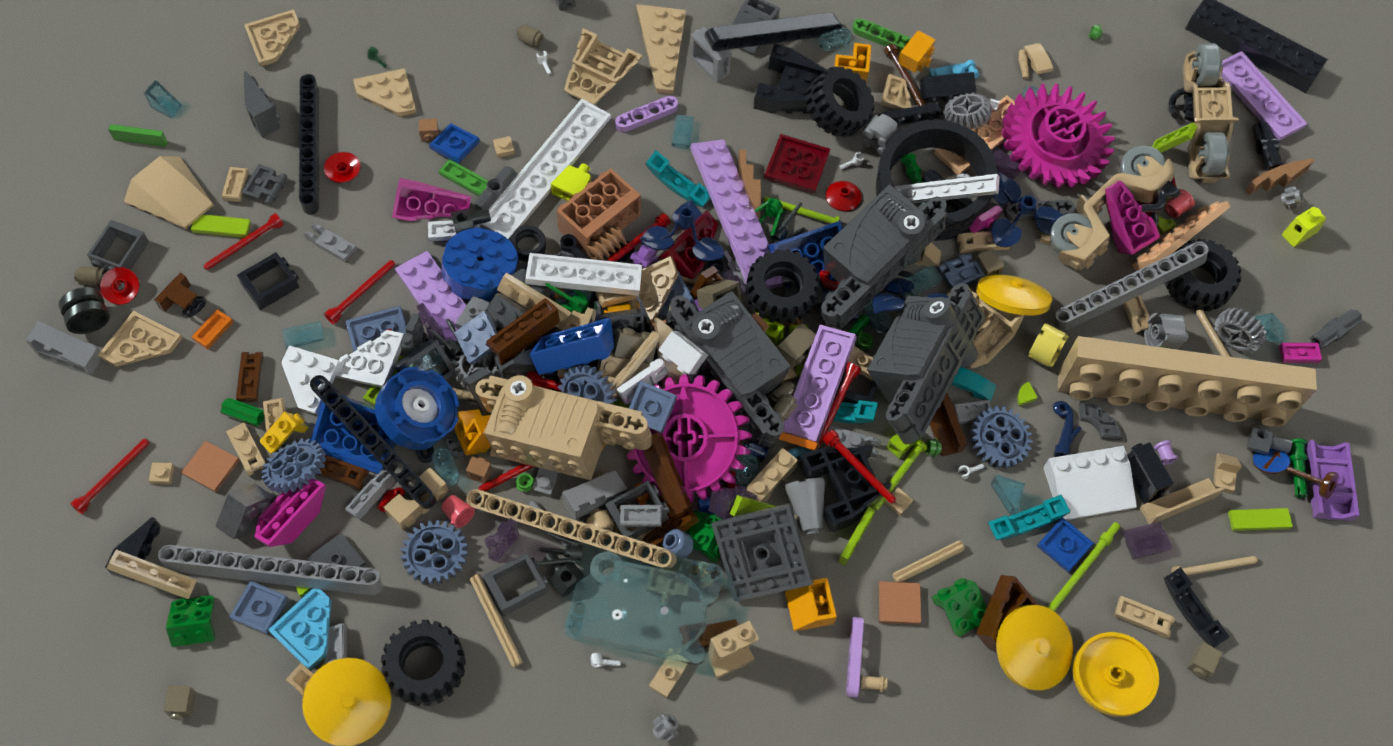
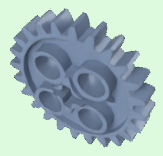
[558,365,617,405]
[969,406,1033,469]
[262,438,326,494]
[401,520,468,586]

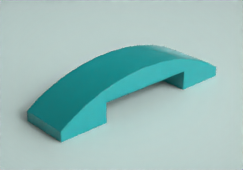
[645,150,710,208]
[951,367,996,402]
[833,400,878,423]
[988,494,1070,541]

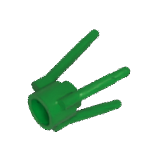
[755,198,784,236]
[545,283,589,314]

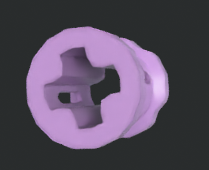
[1154,440,1178,465]

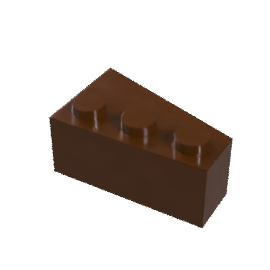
[976,575,1038,650]

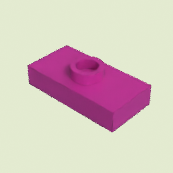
[969,205,1003,233]
[1279,343,1322,363]

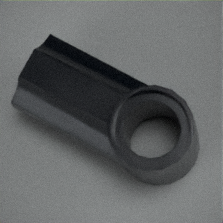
[560,234,591,259]

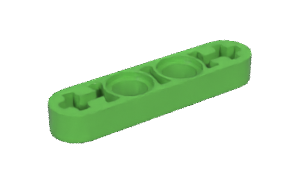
[852,18,911,52]

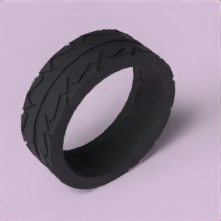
[876,119,997,241]

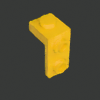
[260,412,309,453]

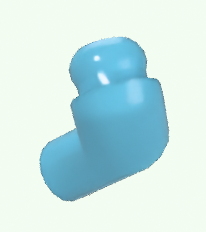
[788,446,813,459]

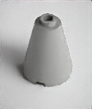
[785,478,825,535]

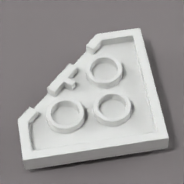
[336,330,405,388]
[281,345,342,415]

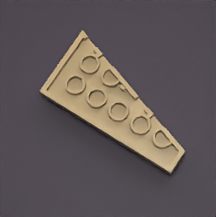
[636,4,686,95]

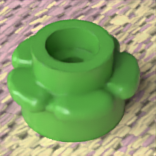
[1089,25,1103,41]
[855,333,873,351]
[926,438,942,457]
[516,473,535,492]

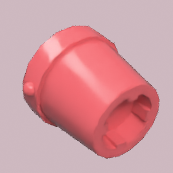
[1164,189,1195,218]
[441,495,475,528]

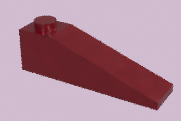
[658,210,718,279]

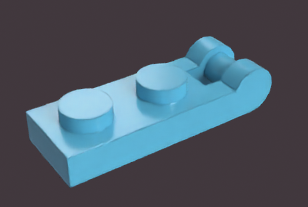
[928,60,980,79]

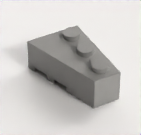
[26,321,101,376]
[562,470,628,523]

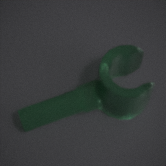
[367,46,387,68]

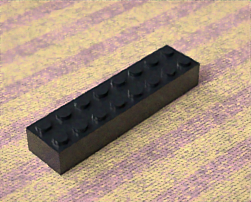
[1185,0,1328,94]

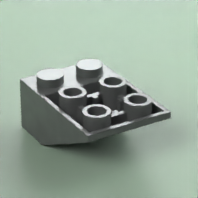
[732,0,780,55]
[244,71,281,138]

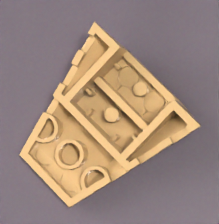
[564,28,643,105]
[124,156,214,229]
[946,285,1025,369]

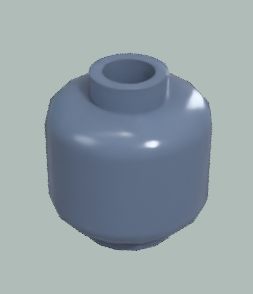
[663,529,693,559]

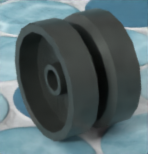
[58,287,110,334]

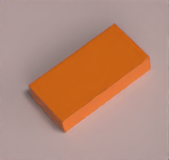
[192,309,233,350]
[779,432,820,450]

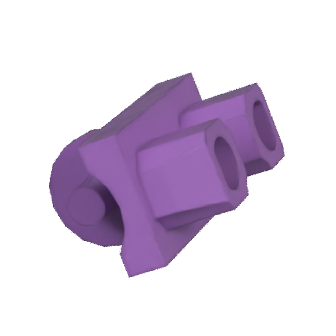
[630,245,659,269]

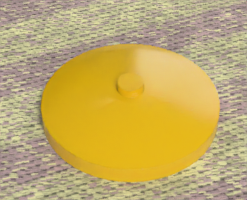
[976,274,1052,316]
[996,605,1073,690]
[1073,632,1159,717]
[302,658,391,746]

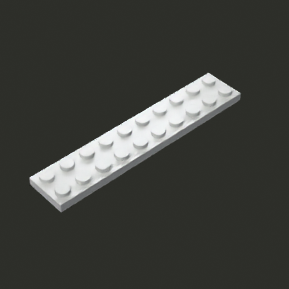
[480,99,611,241]

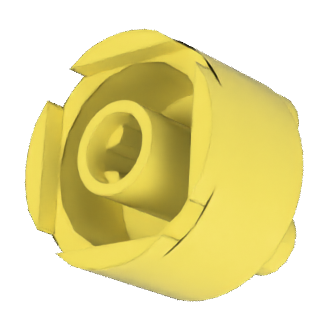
[1028,323,1069,367]

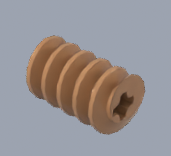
[585,225,626,261]

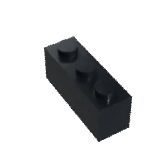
[919,72,976,103]

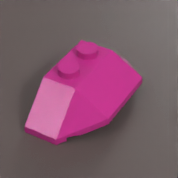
[254,479,326,547]

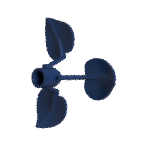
[991,173,1063,247]
[640,200,724,261]
[872,278,948,314]

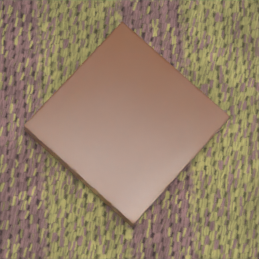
[181,440,240,493]
[878,581,921,625]

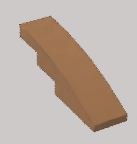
[738,149,761,220]
[1245,158,1315,195]

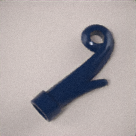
[1053,401,1082,457]

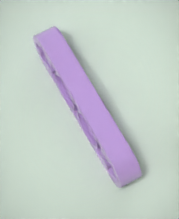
[615,96,678,132]
[846,617,864,698]

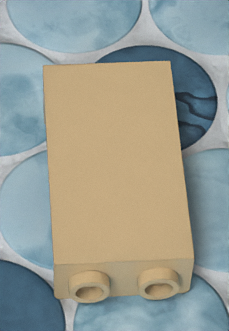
[707,621,759,679]

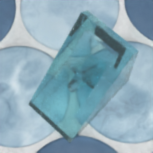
[143,80,183,118]
[1255,313,1284,343]
[991,475,1025,516]

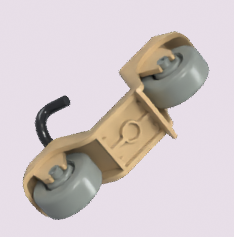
[1168,43,1239,183]
[1050,146,1181,271]

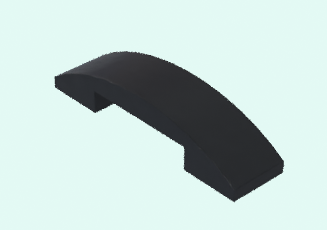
[1164,567,1230,648]

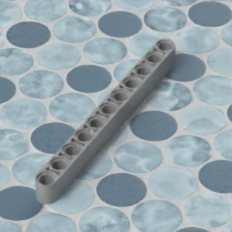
[158,545,383,595]

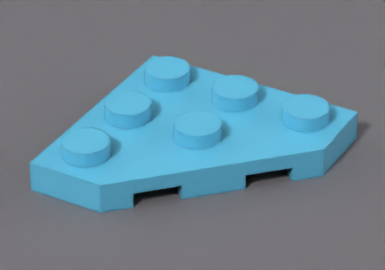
[268,588,332,671]

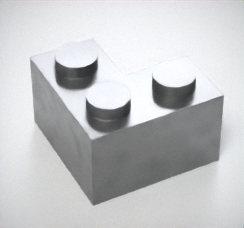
[215,483,273,540]

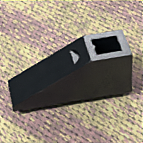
[105,517,160,581]

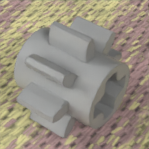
[1281,186,1304,209]
[653,714,679,742]

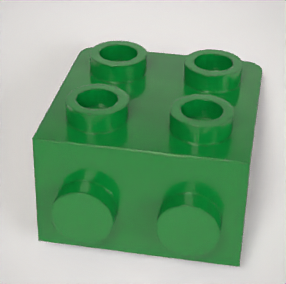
[685,511,726,563]
[931,578,987,636]
[166,595,216,647]

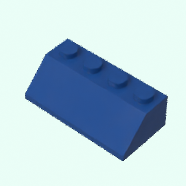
[530,318,614,375]

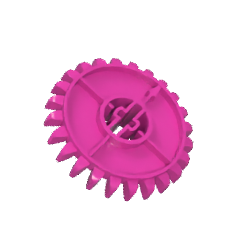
[1002,83,1115,188]
[627,374,752,503]

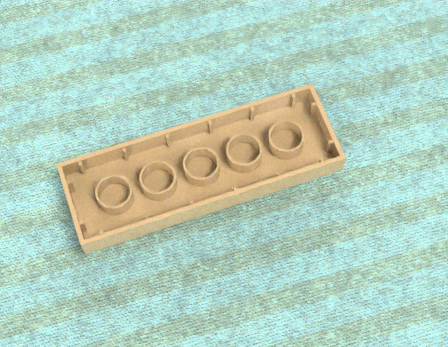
[1058,336,1317,427]

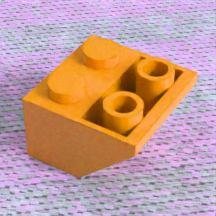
[785,578,837,631]

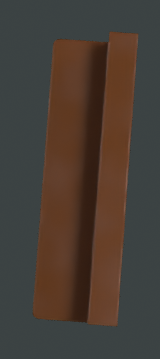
[486,298,560,366]
[930,392,967,457]
[643,433,693,517]

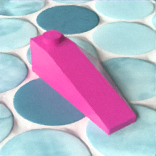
[392,178,471,221]
[1105,181,1160,255]

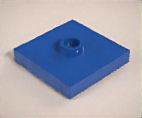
[429,123,480,164]
[1037,517,1094,573]

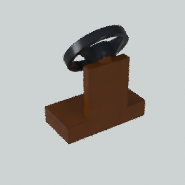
[154,273,207,318]

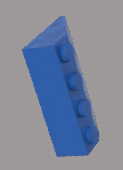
[768,221,842,288]
[311,395,396,474]

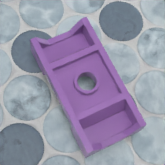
[1305,440,1360,521]

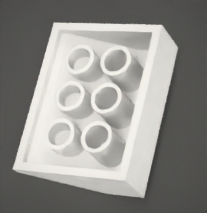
[1043,446,1137,520]

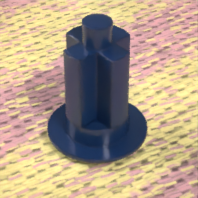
[743,442,769,462]

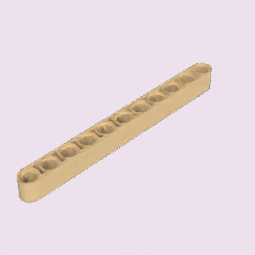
[467,489,677,569]

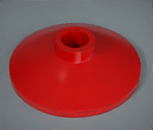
[324,152,361,183]
[826,181,862,212]
[100,267,139,305]

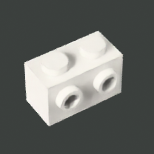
[659,331,708,375]

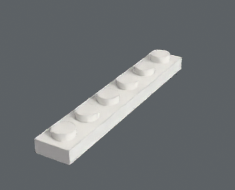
[895,174,1000,204]

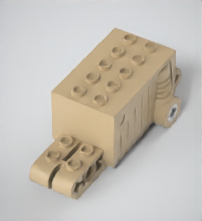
[475,375,653,480]

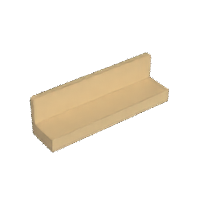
[1140,478,1224,525]

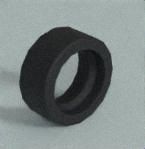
[511,226,546,262]

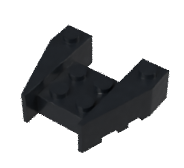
[753,44,826,114]
[585,296,658,369]
[799,446,892,533]

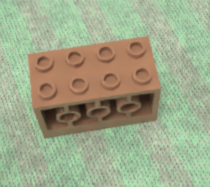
[556,168,641,255]

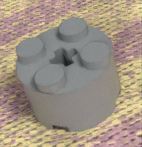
[862,114,899,156]
[1144,313,1188,350]

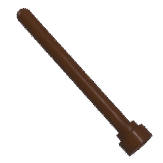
[884,44,925,106]

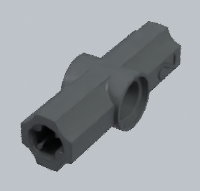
[473,166,518,211]
[1310,309,1363,350]

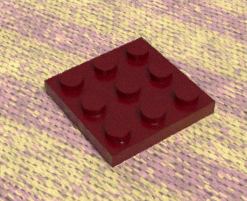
[764,134,831,194]

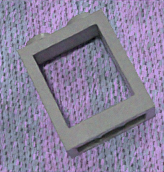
[690,26,731,83]

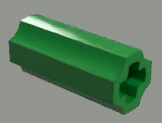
[220,397,264,427]

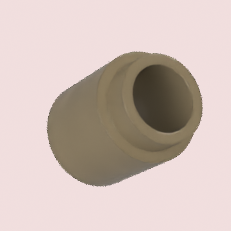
[517,24,544,47]
[74,266,105,286]
[770,381,796,406]
[772,393,798,423]

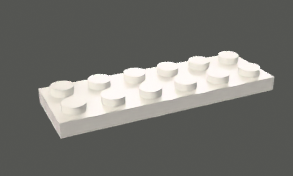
[525,253,642,296]

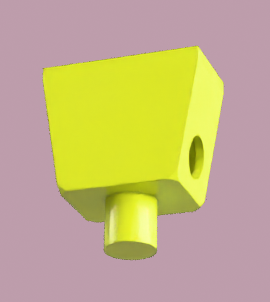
[551,163,591,201]
[1282,207,1326,247]

